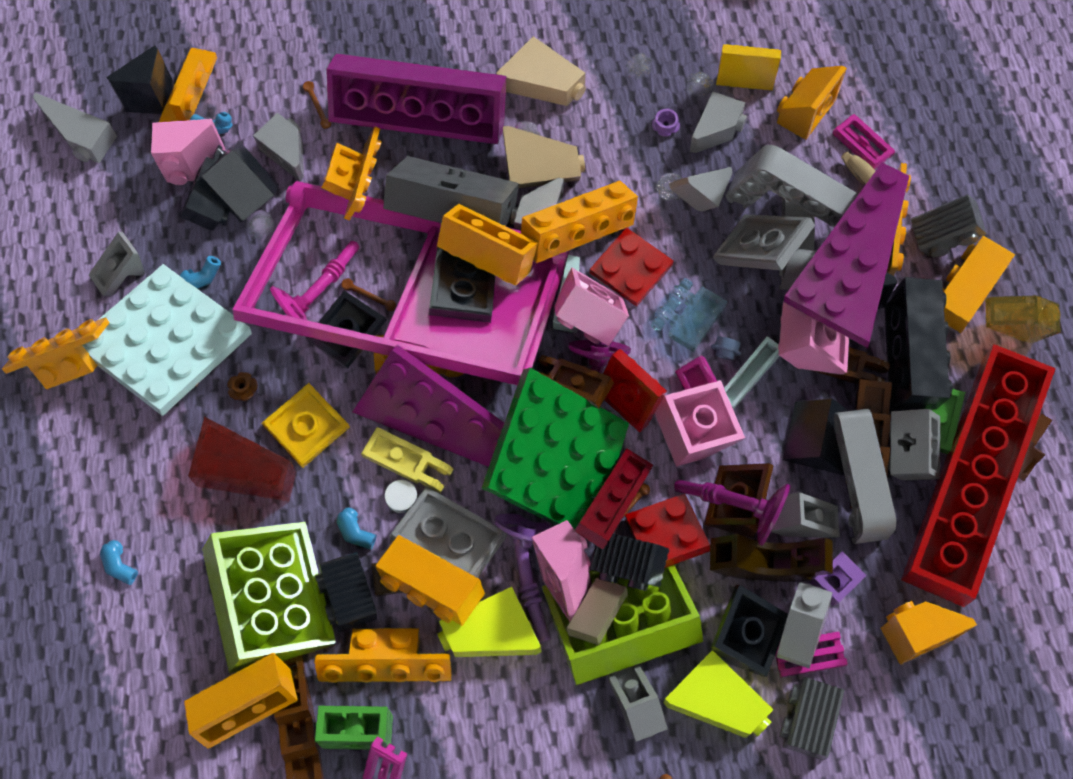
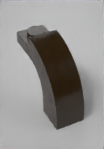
[710,534,833,582]

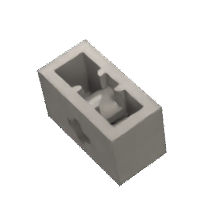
[888,409,940,480]

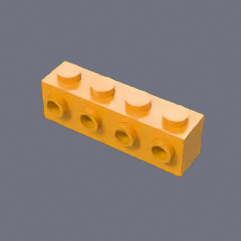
[521,181,638,263]

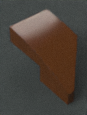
[1018,413,1052,481]

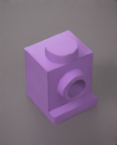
[809,551,867,606]

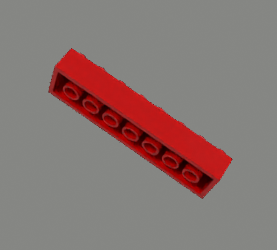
[901,344,1056,607]

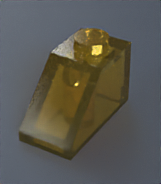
[985,295,1061,343]

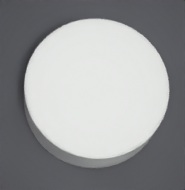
[385,480,418,513]

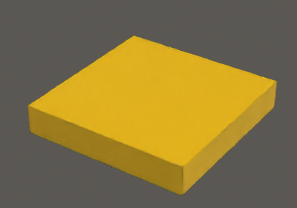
[716,44,781,91]
[261,383,350,468]

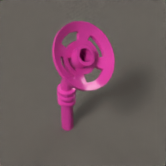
[270,241,360,320]

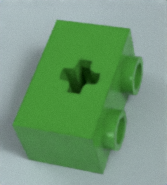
[315,706,393,750]

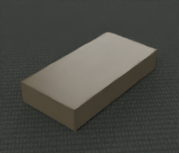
[567,578,628,645]

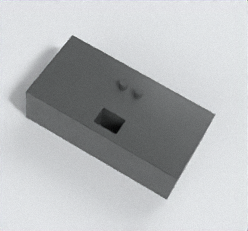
[383,156,519,226]

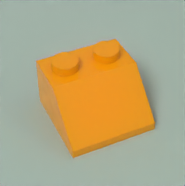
[777,65,847,140]
[880,601,977,665]

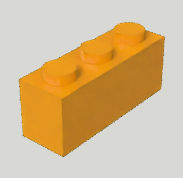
[437,204,538,286]
[942,236,1015,333]
[375,535,485,626]
[184,652,298,749]

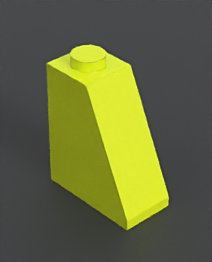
[437,587,542,657]
[663,650,774,738]

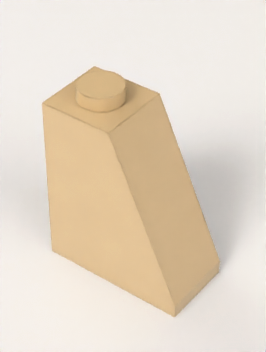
[496,36,586,106]
[503,126,585,189]

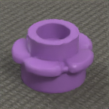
[652,109,680,137]

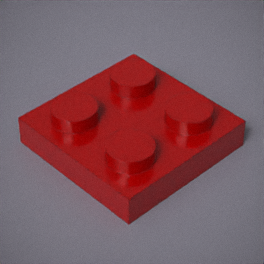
[589,227,674,307]
[603,349,667,433]
[625,493,710,568]

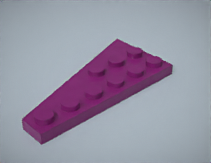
[784,162,909,348]
[352,344,504,467]

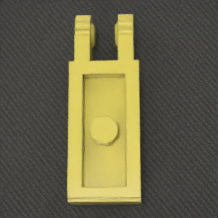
[361,427,454,493]

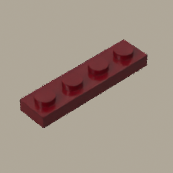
[574,448,653,549]

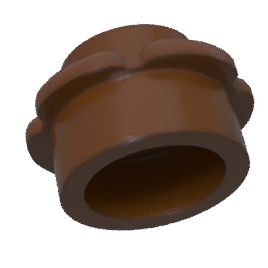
[227,372,258,401]

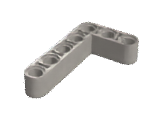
[726,145,858,227]

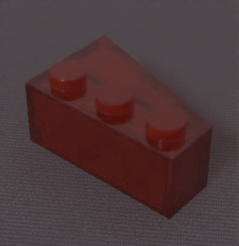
[188,416,297,502]

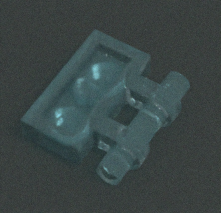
[650,278,728,352]

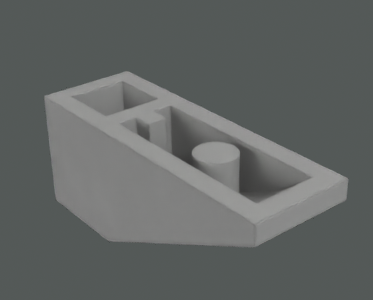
[33,93,117,163]

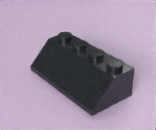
[884,277,953,415]

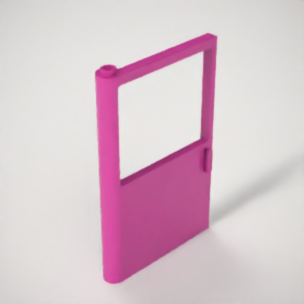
[232,181,570,385]

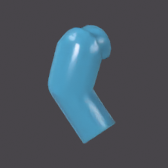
[190,112,232,134]
[180,256,221,289]
[337,508,377,550]
[100,540,139,585]

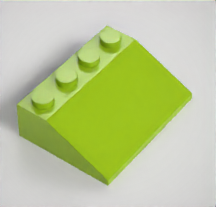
[202,522,336,673]
[541,565,703,685]

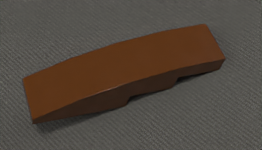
[850,379,892,508]
[274,655,324,779]

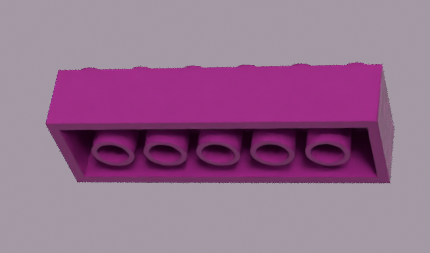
[326,54,507,144]

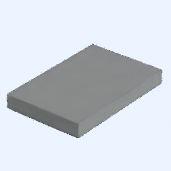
[713,214,815,271]
[389,486,507,578]

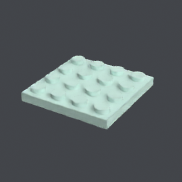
[83,264,252,416]

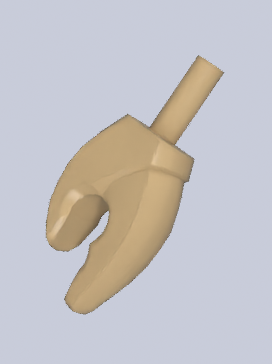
[841,152,875,186]

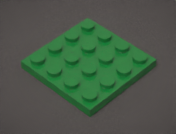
[482,368,629,540]

